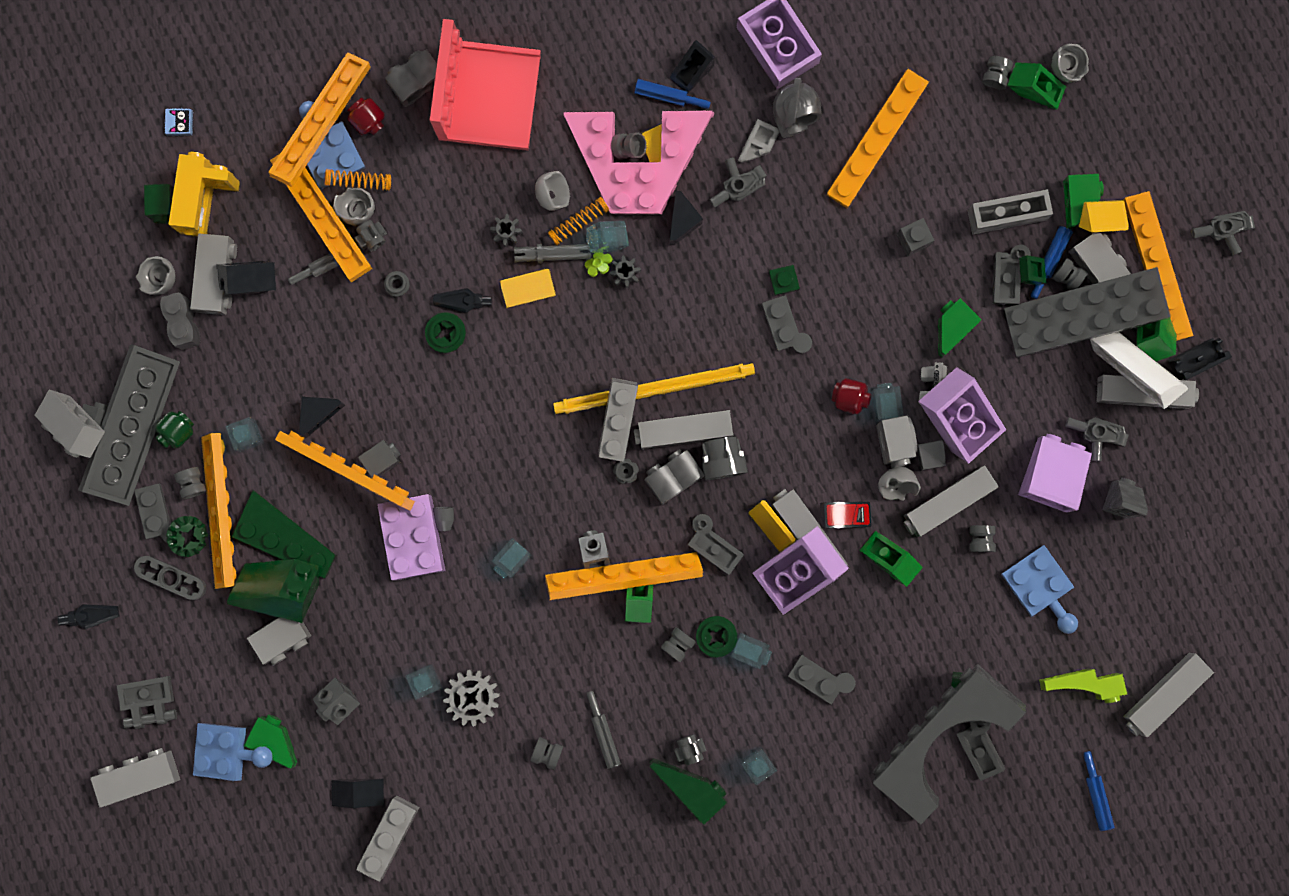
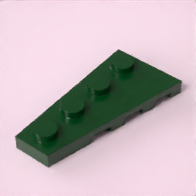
[232,490,336,578]

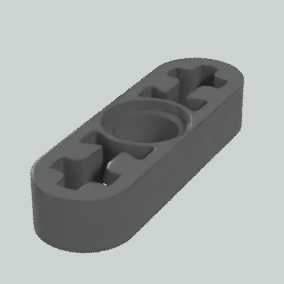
[134,556,206,600]

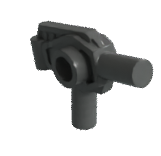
[709,158,767,208]
[1191,211,1255,256]
[1065,417,1129,462]

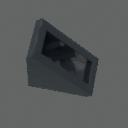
[669,40,715,94]
[670,190,703,245]
[299,396,345,438]
[332,778,384,808]

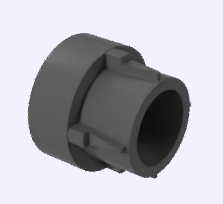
[702,437,748,481]

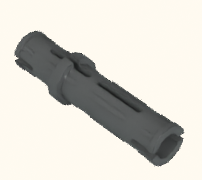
[514,243,591,264]

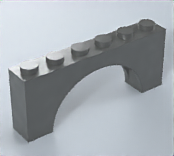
[873,664,1026,824]

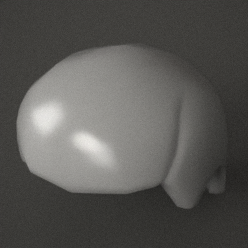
[1051,44,1089,83]
[535,171,570,211]
[333,188,375,226]
[136,256,176,295]
[878,466,921,501]

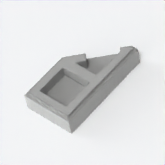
[738,119,780,163]

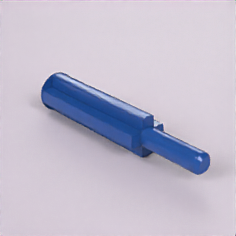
[635,79,710,109]
[1031,226,1073,299]
[1083,751,1115,831]

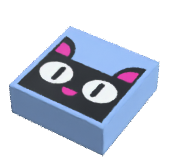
[165,109,193,136]

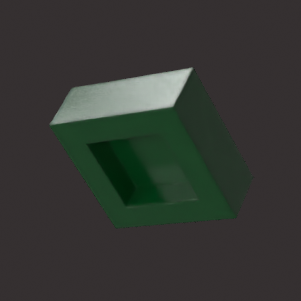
[1019,255,1046,286]
[769,265,800,296]

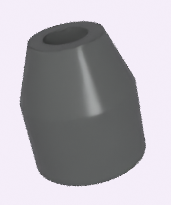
[433,506,454,531]

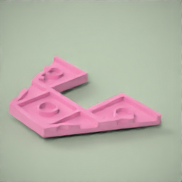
[564,111,714,214]

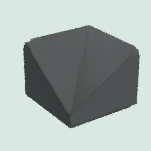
[917,440,946,471]

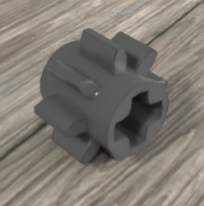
[490,214,523,247]
[354,220,387,252]
[610,255,641,289]
[674,734,707,766]

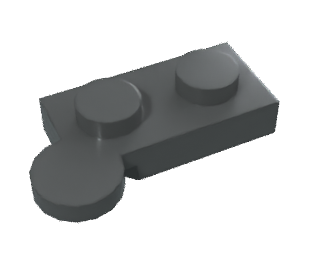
[992,245,1031,305]
[761,295,812,353]
[134,483,182,542]
[688,514,744,575]
[788,654,856,705]
[956,720,1006,781]

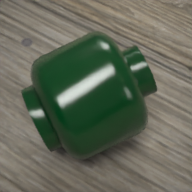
[155,411,194,449]

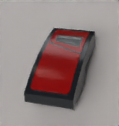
[820,502,871,529]

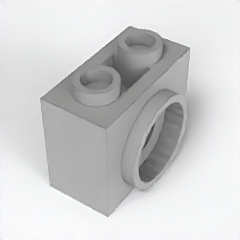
[876,416,917,468]

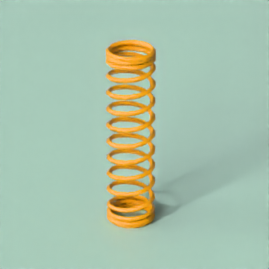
[325,169,391,191]
[548,197,609,245]

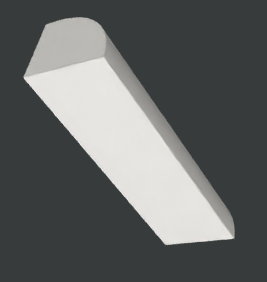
[1090,332,1188,409]

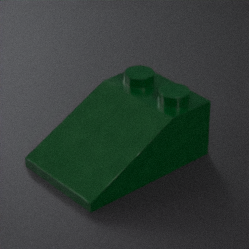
[227,559,320,623]
[650,758,727,825]

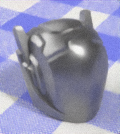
[773,78,822,138]

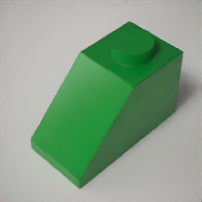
[1007,62,1066,110]
[1063,174,1104,230]
[938,298,982,358]
[1136,318,1177,362]
[860,531,923,587]
[625,585,653,623]
[244,714,297,769]

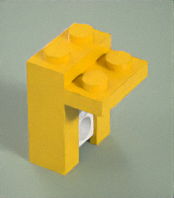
[168,152,240,236]

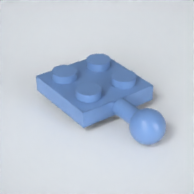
[299,101,366,190]
[1001,545,1078,634]
[193,723,273,781]

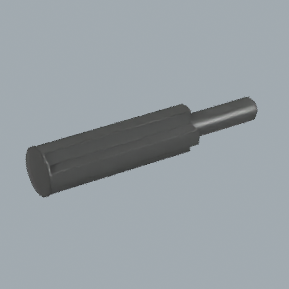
[288,241,359,285]
[587,691,621,769]

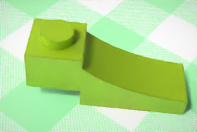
[1039,669,1127,703]

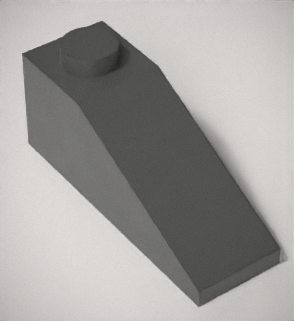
[1102,478,1148,519]

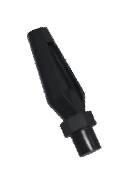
[433,288,493,313]
[58,604,120,629]

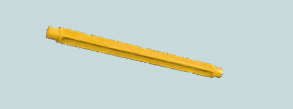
[553,363,755,414]

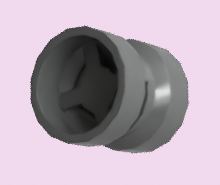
[982,56,1013,90]
[611,132,647,159]
[1052,258,1088,291]
[174,467,207,500]
[970,525,996,552]
[661,627,696,662]
[531,737,564,770]

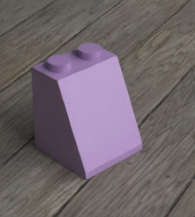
[1018,434,1092,513]

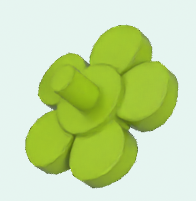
[585,251,613,277]

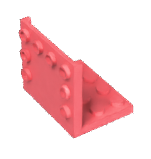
[430,19,541,151]

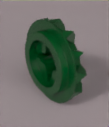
[425,312,466,353]
[166,516,209,557]
[696,616,737,657]

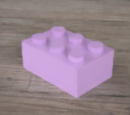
[737,0,822,89]
[919,367,1006,464]
[377,494,446,581]
[753,526,849,615]

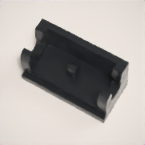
[216,260,276,294]
[1168,338,1232,380]

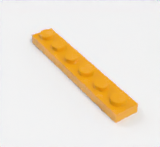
[268,52,371,187]
[827,69,929,208]
[270,154,372,283]
[1123,191,1193,341]
[275,431,415,511]
[201,433,236,589]
[545,552,703,600]

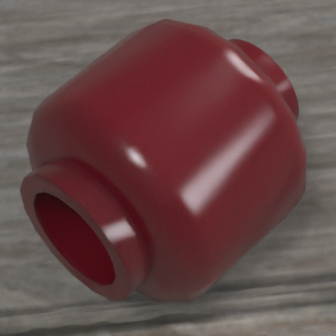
[347,97,385,135]
[832,378,872,414]

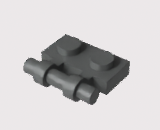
[117,676,177,729]

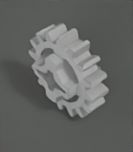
[443,670,500,726]

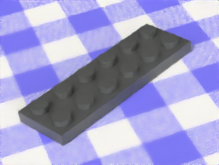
[1004,267,1171,358]
[78,344,180,506]

